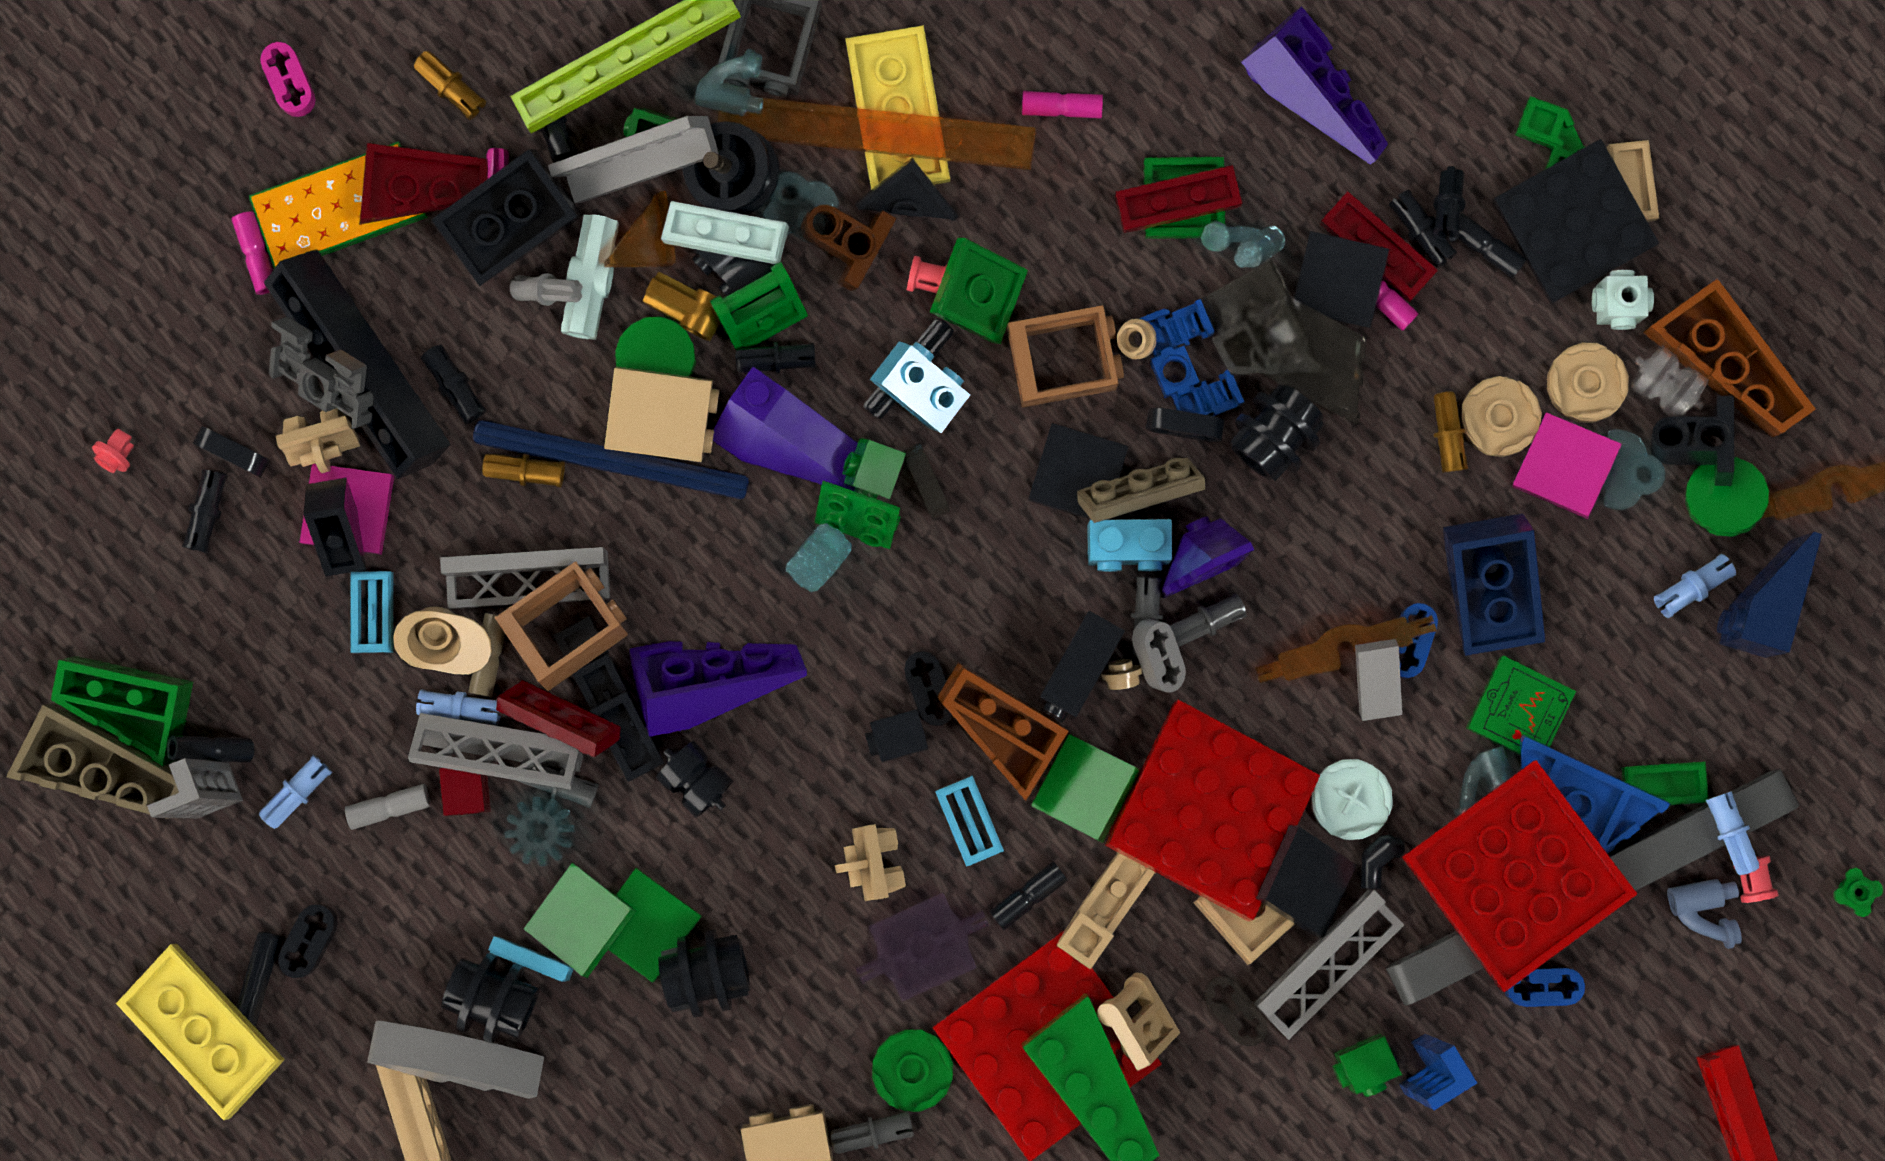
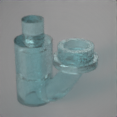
[695,48,763,116]
[1201,221,1285,268]
[1453,745,1514,815]

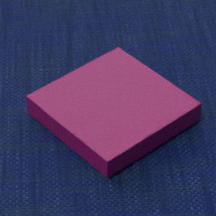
[1513,413,1622,519]
[299,464,394,555]

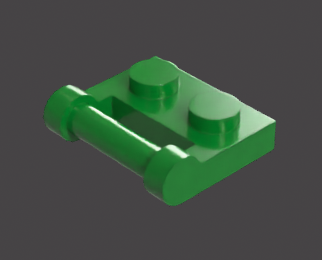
[710,262,808,350]

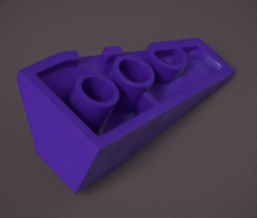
[1241,6,1388,165]
[713,367,858,491]
[1161,516,1254,599]
[629,641,807,737]

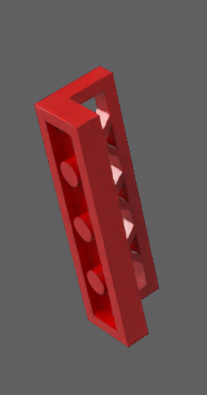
[1696,1044,1778,1161]

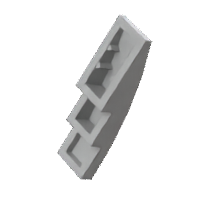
[367,1021,544,1099]

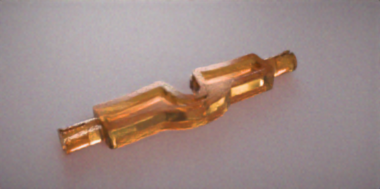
[1761,462,1885,521]
[1255,615,1437,684]

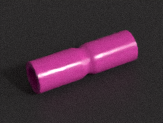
[1022,91,1103,119]
[231,211,274,295]
[1377,280,1419,331]

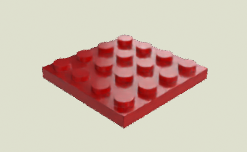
[1105,699,1320,922]
[1402,760,1637,992]
[933,930,1162,1161]

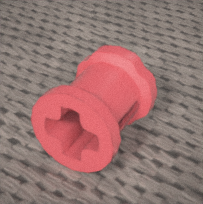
[907,256,947,293]
[1732,855,1778,903]

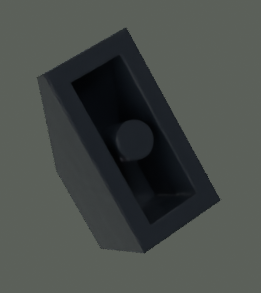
[303,477,366,577]

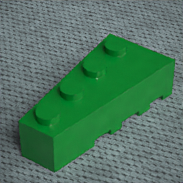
[1021,993,1160,1161]

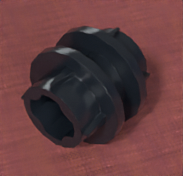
[1230,383,1324,482]
[658,929,751,1018]
[441,953,540,1044]

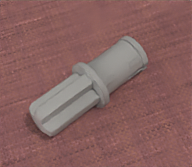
[510,273,583,306]

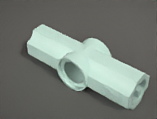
[561,214,619,340]

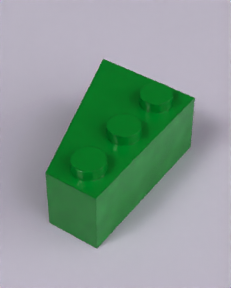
[51,656,193,766]

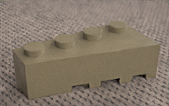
[6,703,179,819]

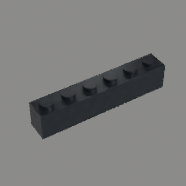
[264,249,451,479]

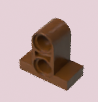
[801,205,896,291]

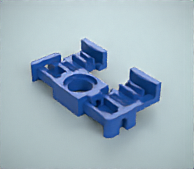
[1139,299,1244,416]

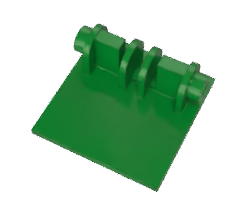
[814,481,901,549]

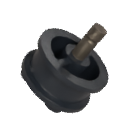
[683,121,780,215]

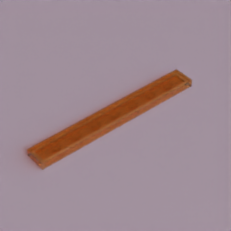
[717,94,1037,170]

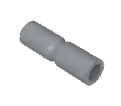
[345,784,431,830]

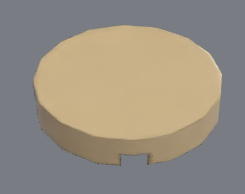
[1547,343,1629,423]
[1459,376,1542,457]

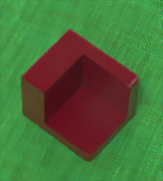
[439,768,491,816]

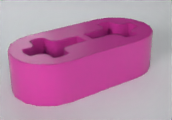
[260,42,316,117]

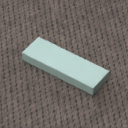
[661,201,789,264]

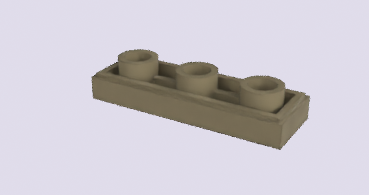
[1077,458,1205,523]

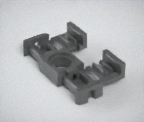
[269,317,374,429]

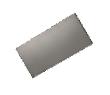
[1355,639,1402,721]

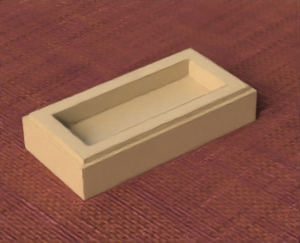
[1606,140,1659,222]

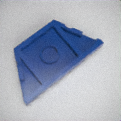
[1520,735,1670,854]

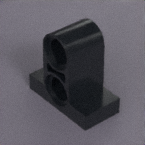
[1650,396,1734,486]

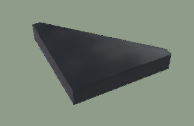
[855,157,959,221]

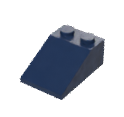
[1443,513,1545,656]
[1717,532,1822,658]

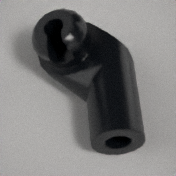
[1361,834,1405,889]

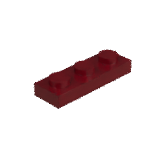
[1115,165,1242,233]
[1319,191,1438,302]
[496,680,620,757]

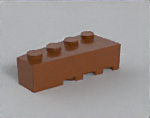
[1643,278,1816,438]

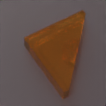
[603,191,677,267]

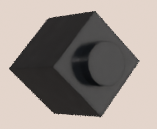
[865,709,929,763]

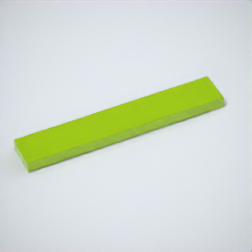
[511,0,741,134]

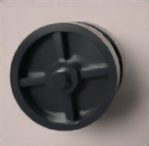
[656,740,734,818]

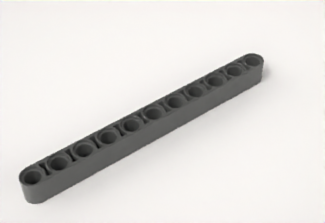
[1385,768,1800,1006]

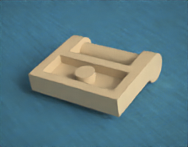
[1097,973,1180,1071]

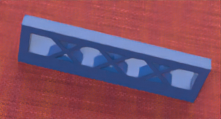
[1399,1034,1477,1111]

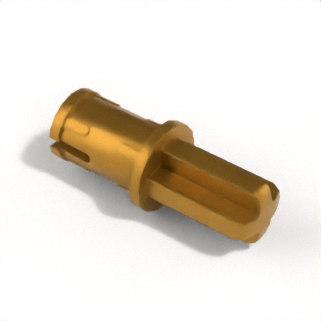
[414,51,486,120]
[1433,391,1468,473]
[482,453,565,488]

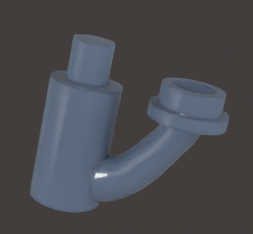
[1667,878,1742,949]

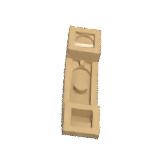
[1056,852,1155,969]

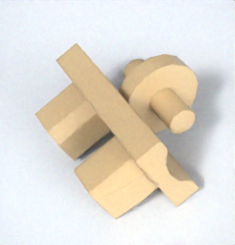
[276,408,360,473]
[835,824,906,901]

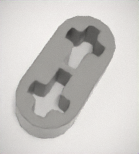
[1132,619,1186,692]

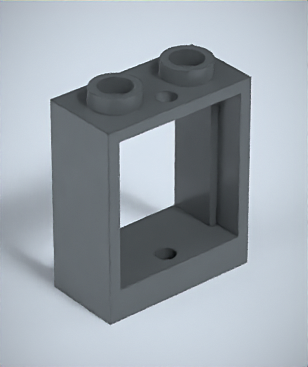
[718,0,822,97]

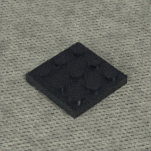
[1492,139,1659,304]

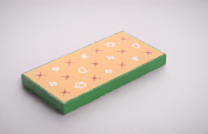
[249,141,428,268]

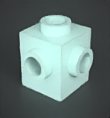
[1592,270,1654,330]

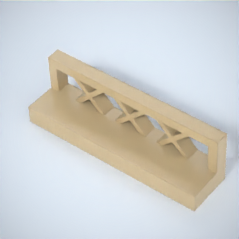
[376,1065,452,1161]

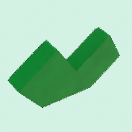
[1515,96,1586,169]

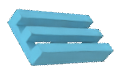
[351,571,393,653]
[935,776,1004,867]
[488,936,574,982]

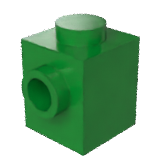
[843,438,906,499]
[1332,1033,1402,1097]

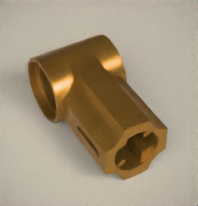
[643,272,721,341]

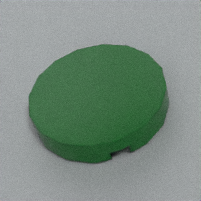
[615,317,696,377]
[1685,457,1769,537]
[872,1029,953,1112]

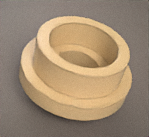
[1117,319,1156,359]
[1101,659,1142,690]

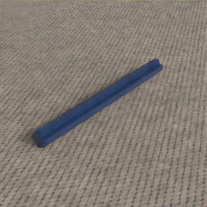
[473,420,749,500]

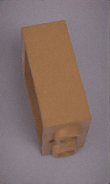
[1007,305,1124,408]
[495,561,628,691]

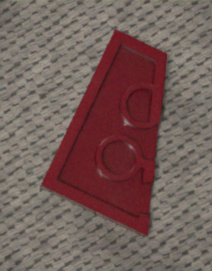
[359,143,488,225]

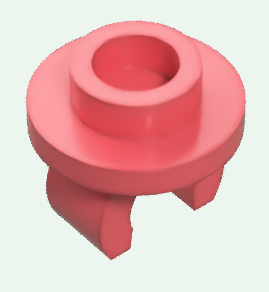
[92,429,134,473]

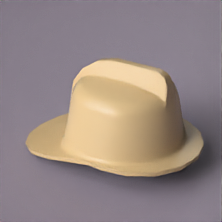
[393,606,492,675]

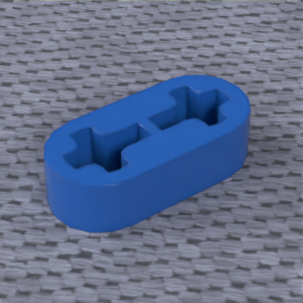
[1392,603,1438,679]
[1505,967,1585,1007]

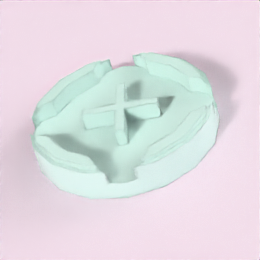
[1311,759,1393,840]

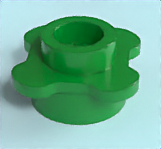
[1833,868,1883,917]

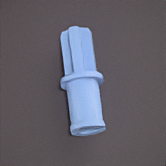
[259,755,332,829]
[1706,791,1759,875]

